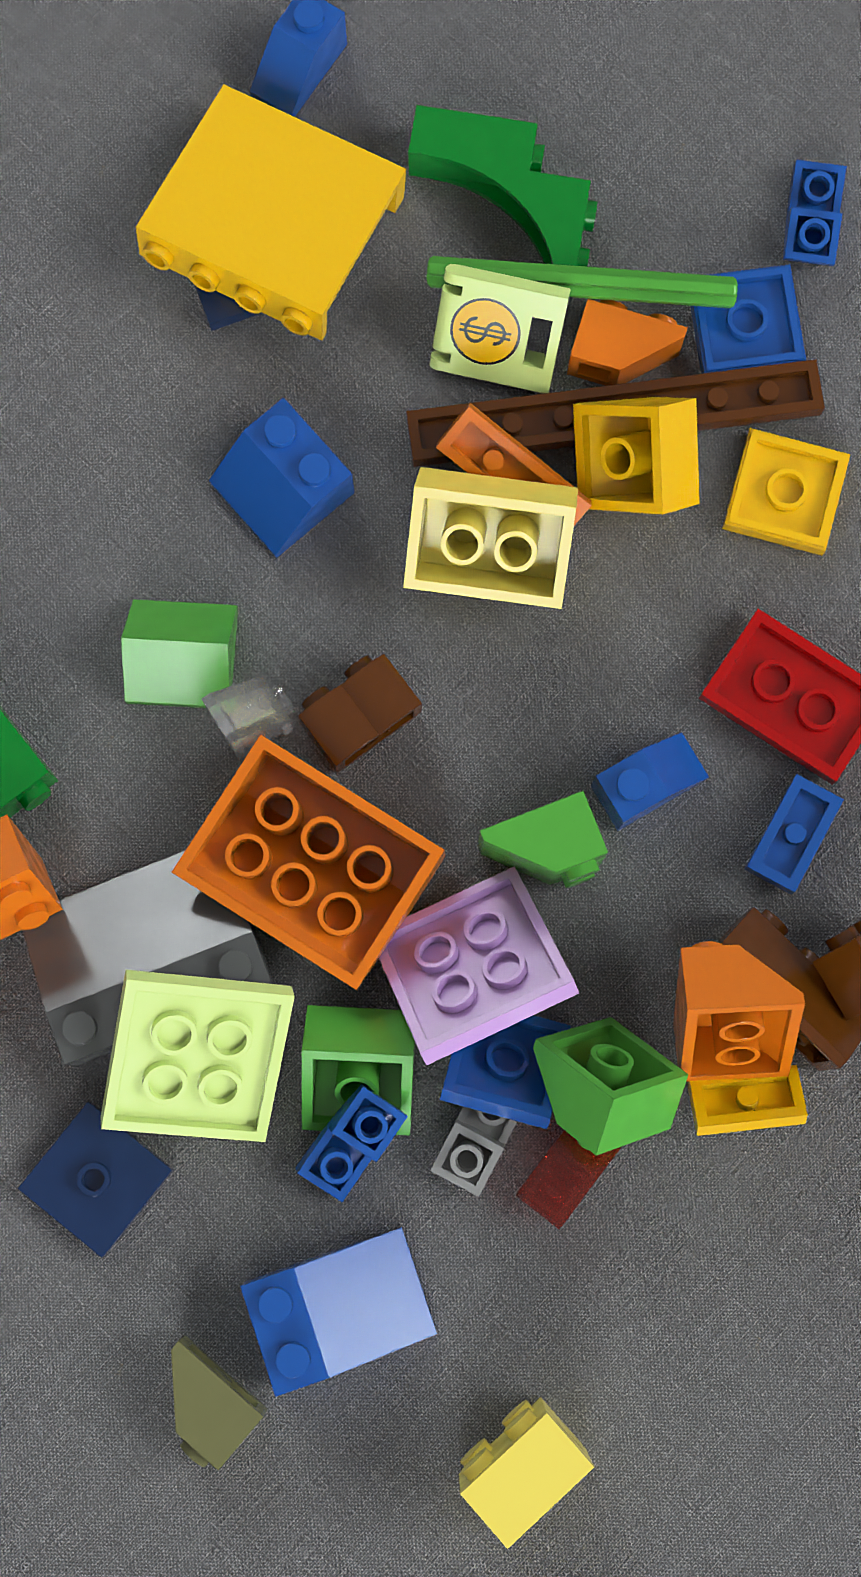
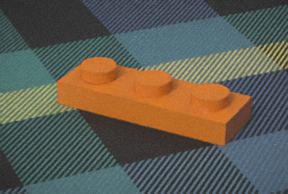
[436,403,592,526]

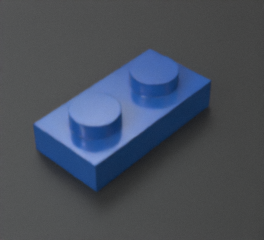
[744,774,844,895]

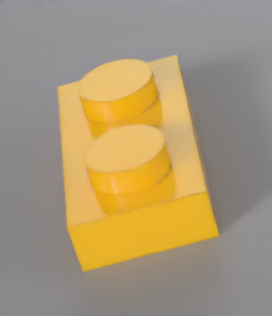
[688,1065,808,1136]

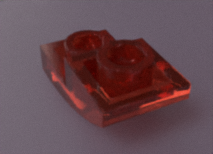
[516,1130,623,1230]

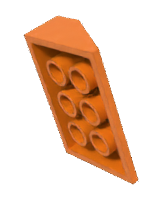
[172,734,446,990]

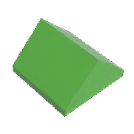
[121,599,238,709]

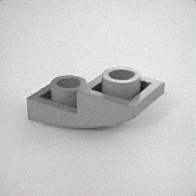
[430,1107,517,1197]

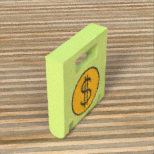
[429,264,571,393]

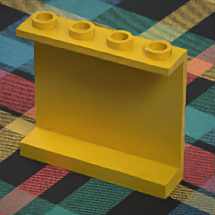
[136,84,406,341]

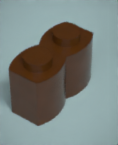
[298,654,422,773]

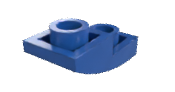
[783,160,847,266]
[295,1084,408,1202]

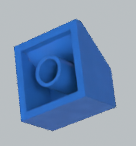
[209,397,355,558]

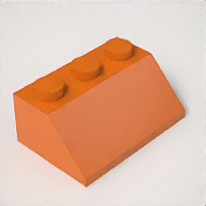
[673,941,805,1082]

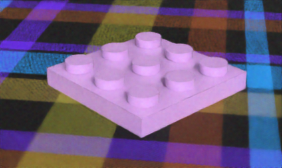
[379,866,579,1065]

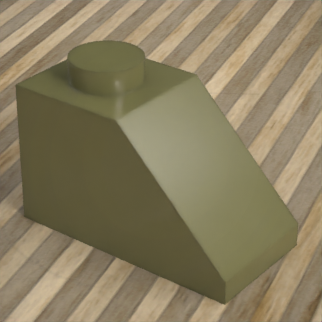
[171,1335,268,1470]

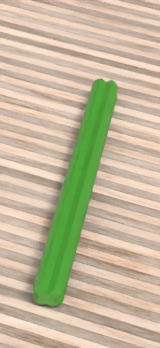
[426,256,738,308]

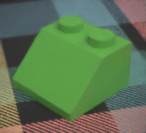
[478,791,608,888]
[302,1005,415,1136]
[533,1017,689,1155]

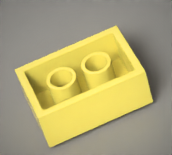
[403,467,578,609]

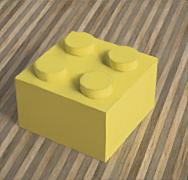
[459,1397,594,1549]

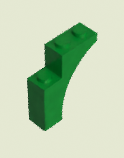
[408,105,598,267]

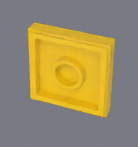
[722,428,850,556]

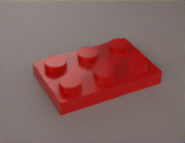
[698,609,861,785]

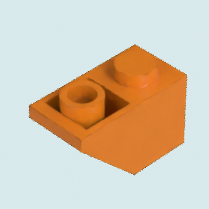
[567,299,688,386]

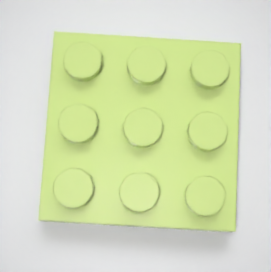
[100,970,295,1142]

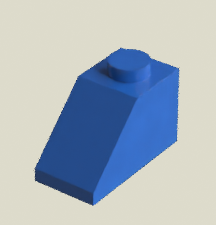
[250,0,347,117]
[591,732,709,831]

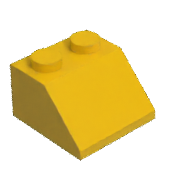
[573,397,700,515]

